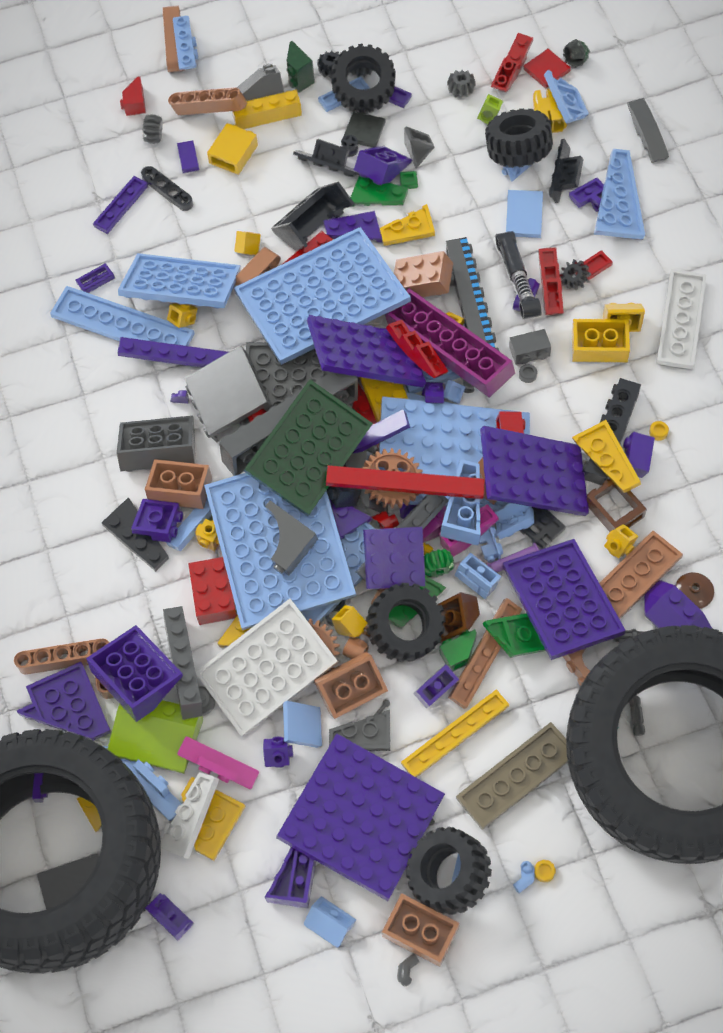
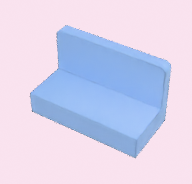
[303,896,357,948]

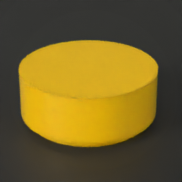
[649,421,669,441]
[534,860,556,882]

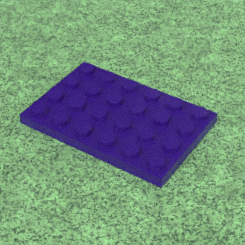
[306,315,426,388]
[480,426,589,516]
[502,539,626,660]

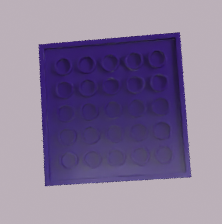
[276,733,445,901]

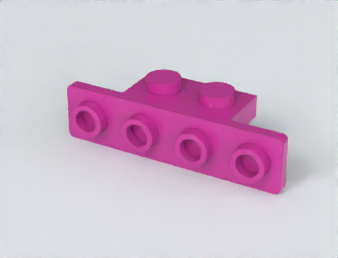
[177,736,259,789]

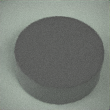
[519,364,537,383]

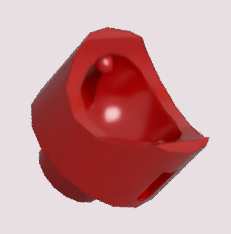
[371,511,399,529]

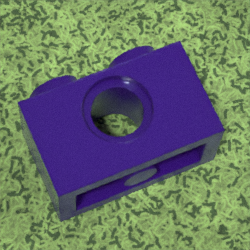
[413,664,459,709]

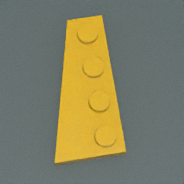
[572,420,641,493]

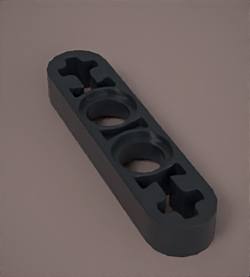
[141,166,193,211]

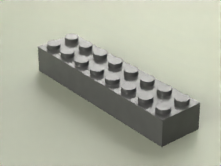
[219,372,358,476]

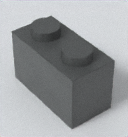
[509,329,551,365]

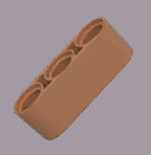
[235,247,281,286]

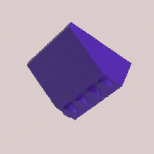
[86,625,183,722]

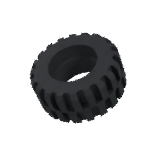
[331,43,396,113]
[485,108,553,168]
[366,583,446,662]
[406,827,492,915]

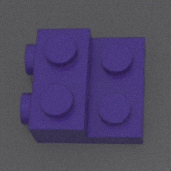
[131,499,183,543]

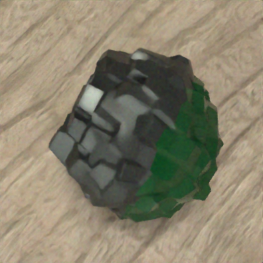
[563,39,590,68]

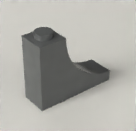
[265,501,318,576]

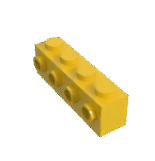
[232,90,302,129]

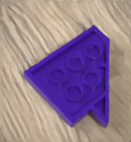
[16,662,112,741]

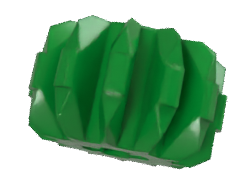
[424,549,454,577]

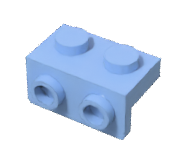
[494,503,534,539]

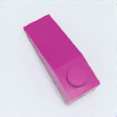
[439,504,499,557]

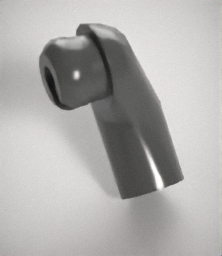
[397,953,420,986]

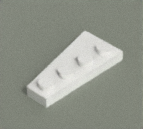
[161,772,219,859]

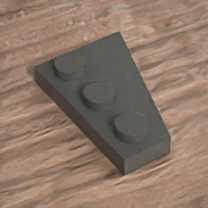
[329,710,390,751]

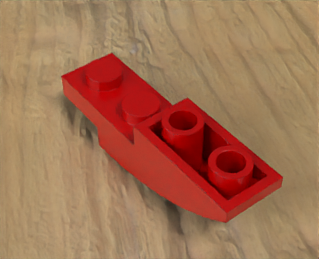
[491,32,533,92]

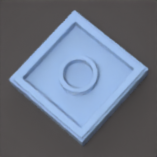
[283,701,322,748]

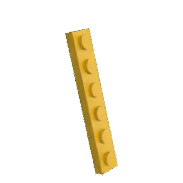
[401,689,509,778]

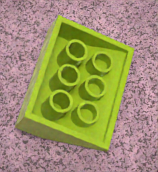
[108,700,203,774]

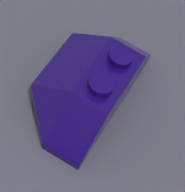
[644,580,712,629]

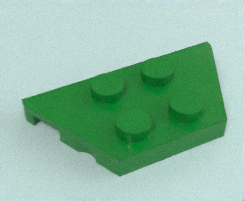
[483,613,546,658]

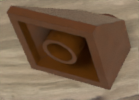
[437,592,480,643]

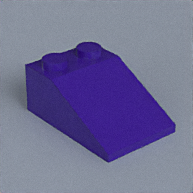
[353,146,412,185]

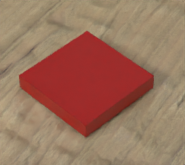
[523,48,571,89]

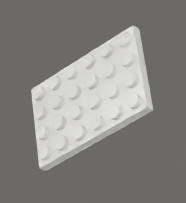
[196,599,339,737]

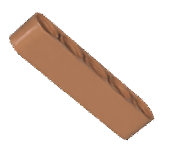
[163,5,185,72]
[168,87,247,115]

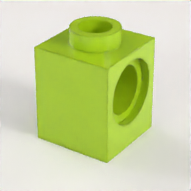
[477,94,503,124]

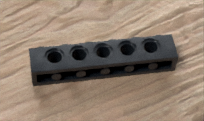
[582,378,641,486]

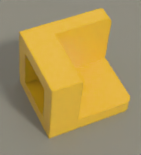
[234,231,261,255]

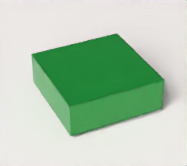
[399,171,418,189]

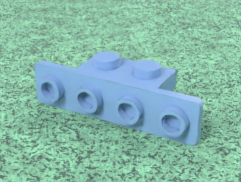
[173,16,199,70]
[120,758,182,821]

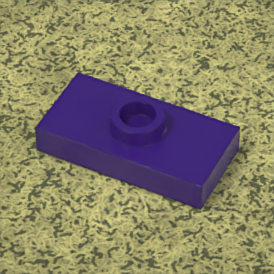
[424,382,444,404]

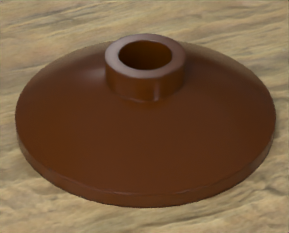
[675,572,714,609]

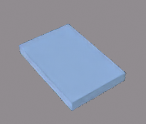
[506,190,543,238]

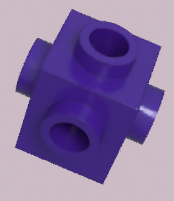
[263,736,294,768]

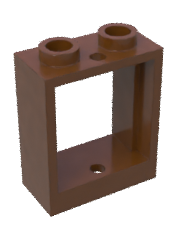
[587,478,647,532]

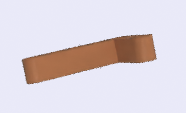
[14,639,113,699]

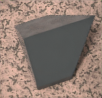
[404,126,435,169]

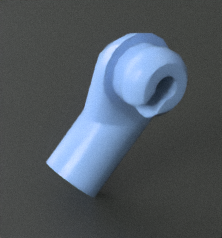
[513,861,535,893]

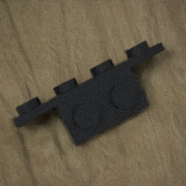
[549,138,584,203]
[293,139,359,177]

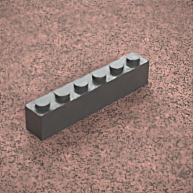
[163,606,203,720]

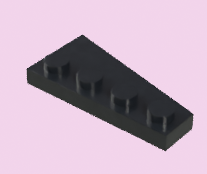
[101,497,169,572]

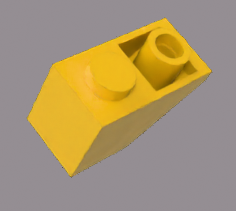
[332,605,368,638]

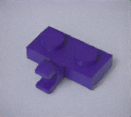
[569,177,604,212]

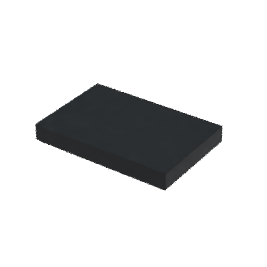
[37,853,99,910]

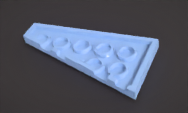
[594,149,645,239]

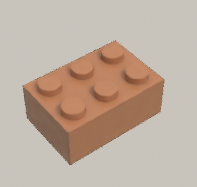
[394,251,453,298]
[144,459,212,509]
[314,652,388,719]
[382,893,460,967]

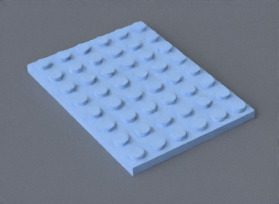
[234,227,411,365]
[376,396,530,511]
[204,473,357,630]

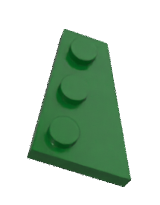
[350,176,408,206]
[389,576,446,629]

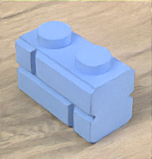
[454,553,502,599]

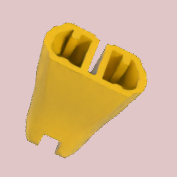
[533,89,567,133]

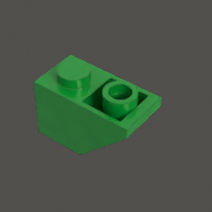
[439,629,477,672]

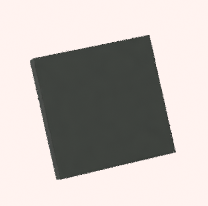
[343,111,386,148]

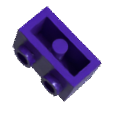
[623,431,655,478]

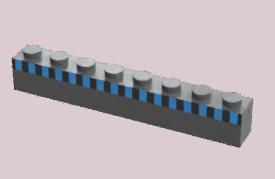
[446,237,499,351]

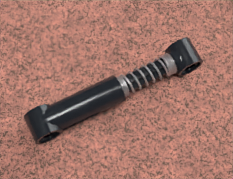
[495,231,542,319]

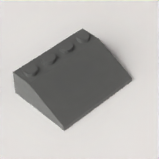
[116,415,195,472]

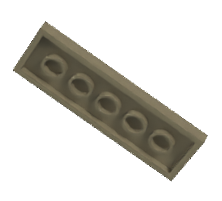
[456,722,568,830]

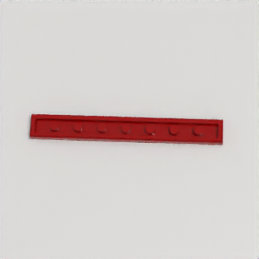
[326,465,485,499]

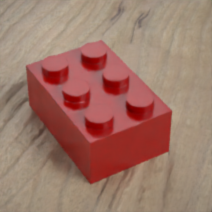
[188,557,237,625]

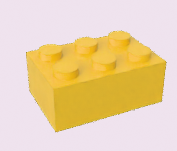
[572,319,630,363]

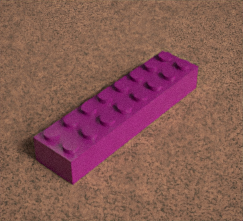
[384,288,516,398]

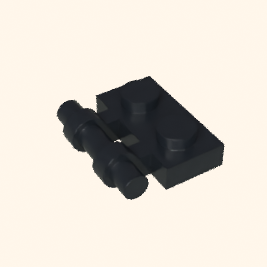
[519,507,566,549]

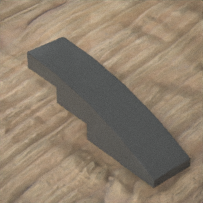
[627,98,669,163]

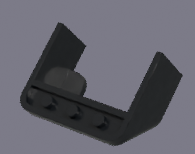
[271,181,355,250]

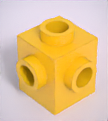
[167,303,198,328]
[195,519,220,552]
[604,524,639,559]

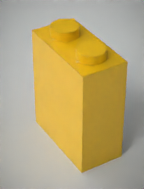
[207,123,258,175]

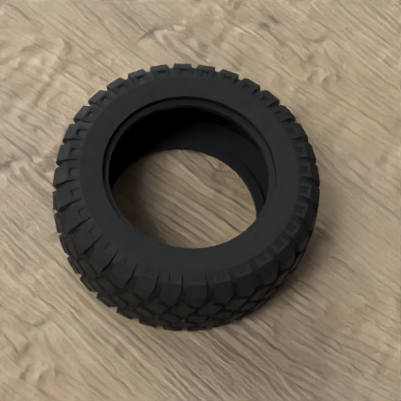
[566,625,723,864]
[0,729,161,974]

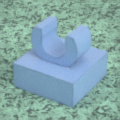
[444,380,465,404]

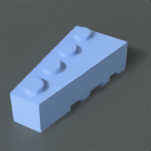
[440,459,480,546]

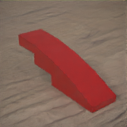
[538,247,564,315]
[386,320,449,378]

